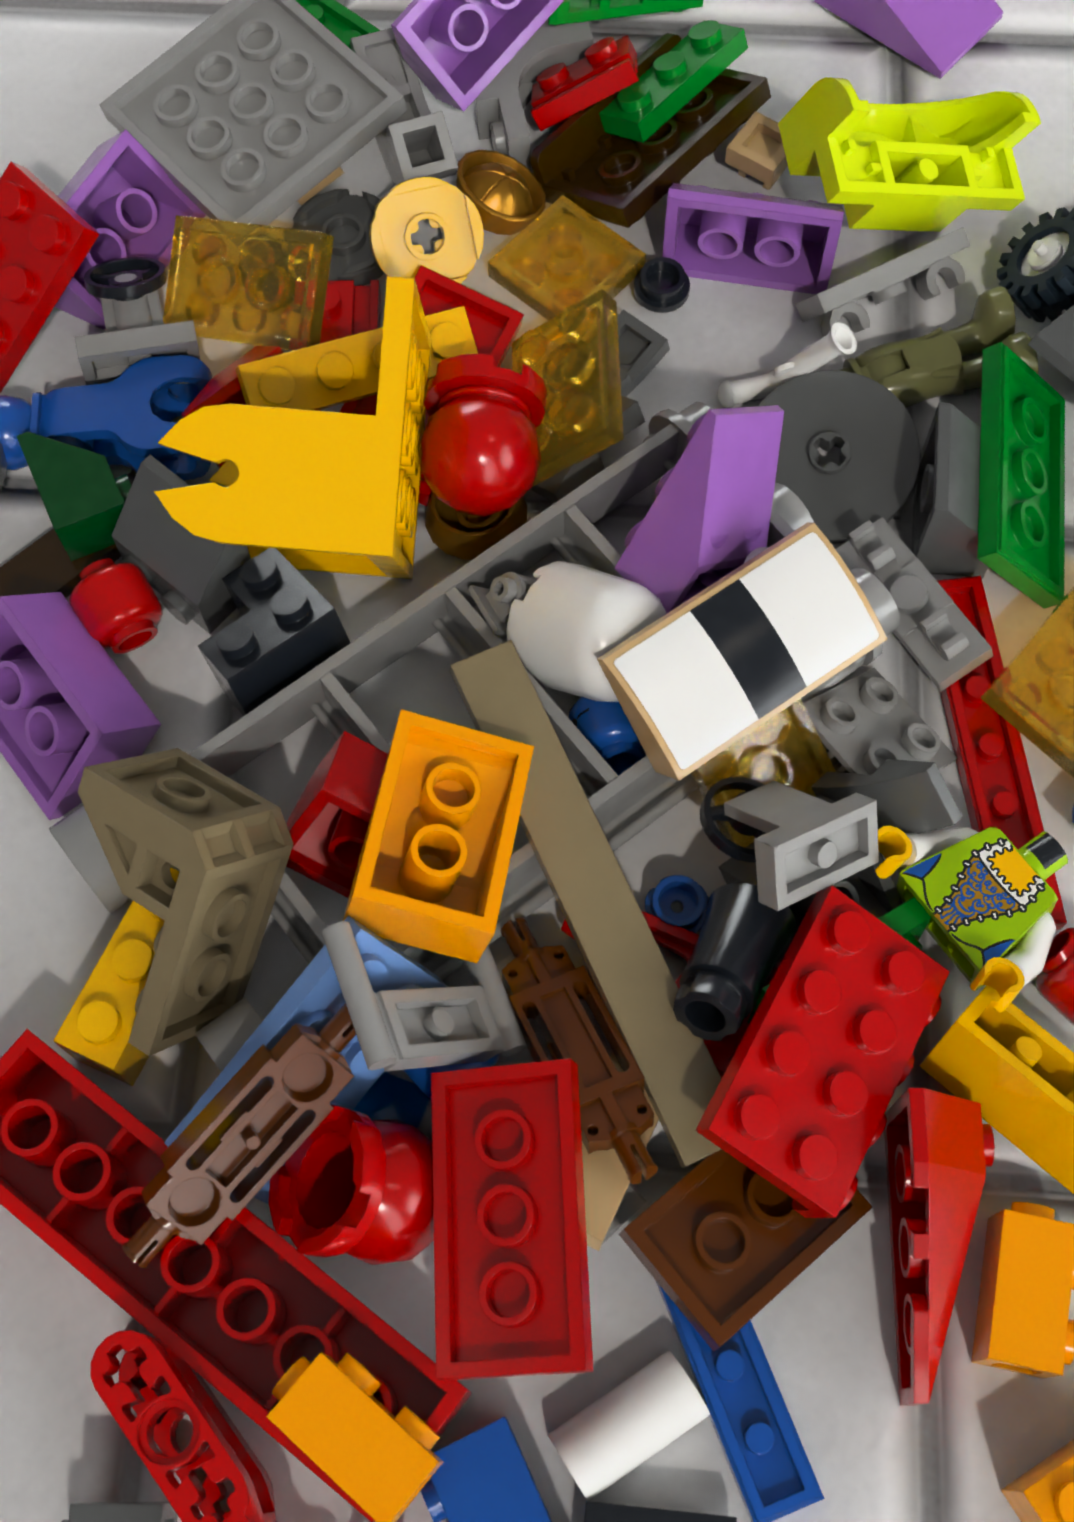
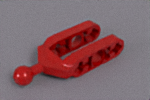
[90,1330,277,1522]

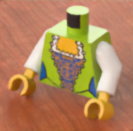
[875,825,1068,1013]

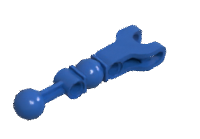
[0,355,212,481]

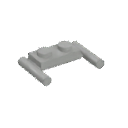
[322,921,527,1072]

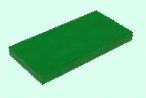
[977,342,1065,609]

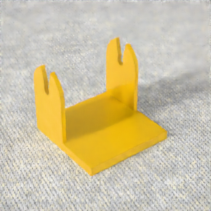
[154,276,432,579]

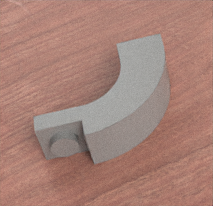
[476,19,593,171]
[350,28,459,185]

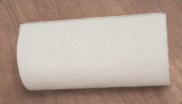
[548,1350,710,1501]

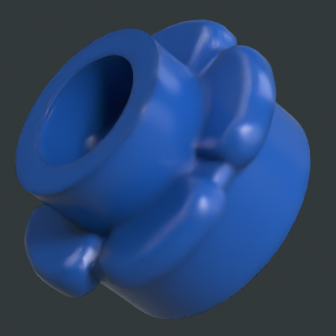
[645,875,709,933]

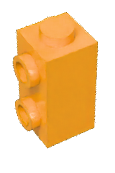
[971,1202,1074,1379]
[266,1352,444,1522]

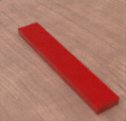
[936,576,1067,930]

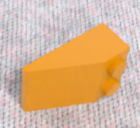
[343,709,534,963]

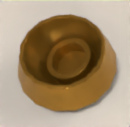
[456,150,546,235]
[425,492,527,560]

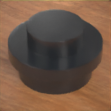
[634,257,690,313]

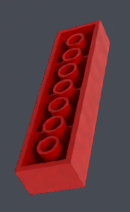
[0,1029,472,1522]

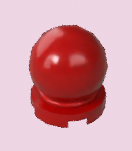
[418,354,547,516]
[268,1104,434,1265]

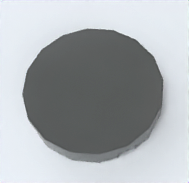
[289,189,384,286]

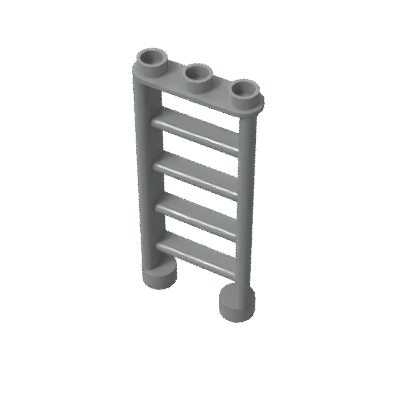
[49,402,900,1072]

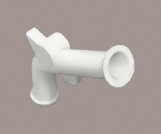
[717,322,857,408]

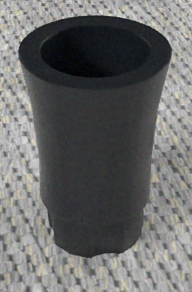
[673,883,797,1041]

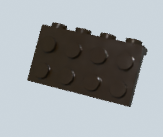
[530,33,771,228]

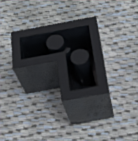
[198,548,350,716]

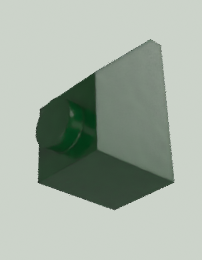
[16,432,131,562]

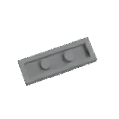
[795,227,970,337]
[836,517,993,692]

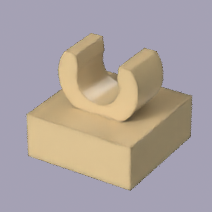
[725,111,788,190]

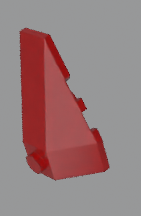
[884,1088,995,1406]

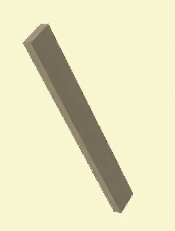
[450,640,722,1168]

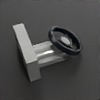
[75,257,200,385]
[699,777,879,911]

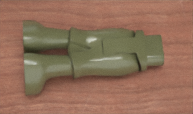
[838,286,1039,408]

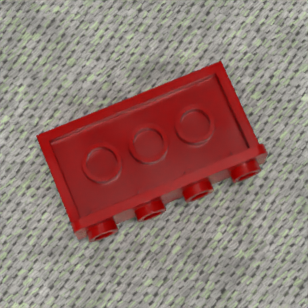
[695,885,950,1218]

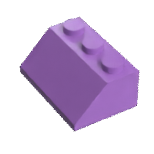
[391,0,564,112]
[55,129,206,330]
[662,183,844,295]
[0,592,161,820]

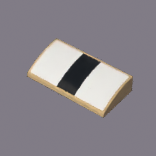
[597,522,887,781]

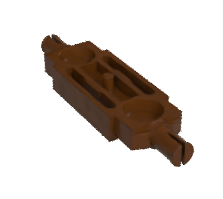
[501,917,658,1184]
[122,1003,356,1268]

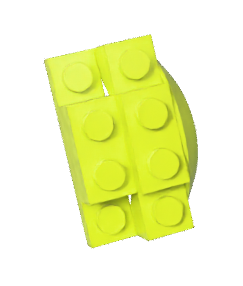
[778,77,1041,232]

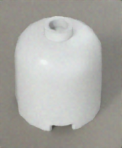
[506,561,666,702]

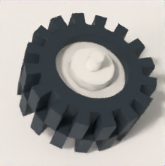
[997,207,1074,323]

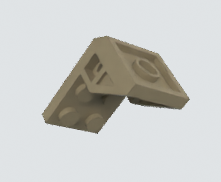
[78,748,293,1056]

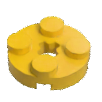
[369,177,484,284]

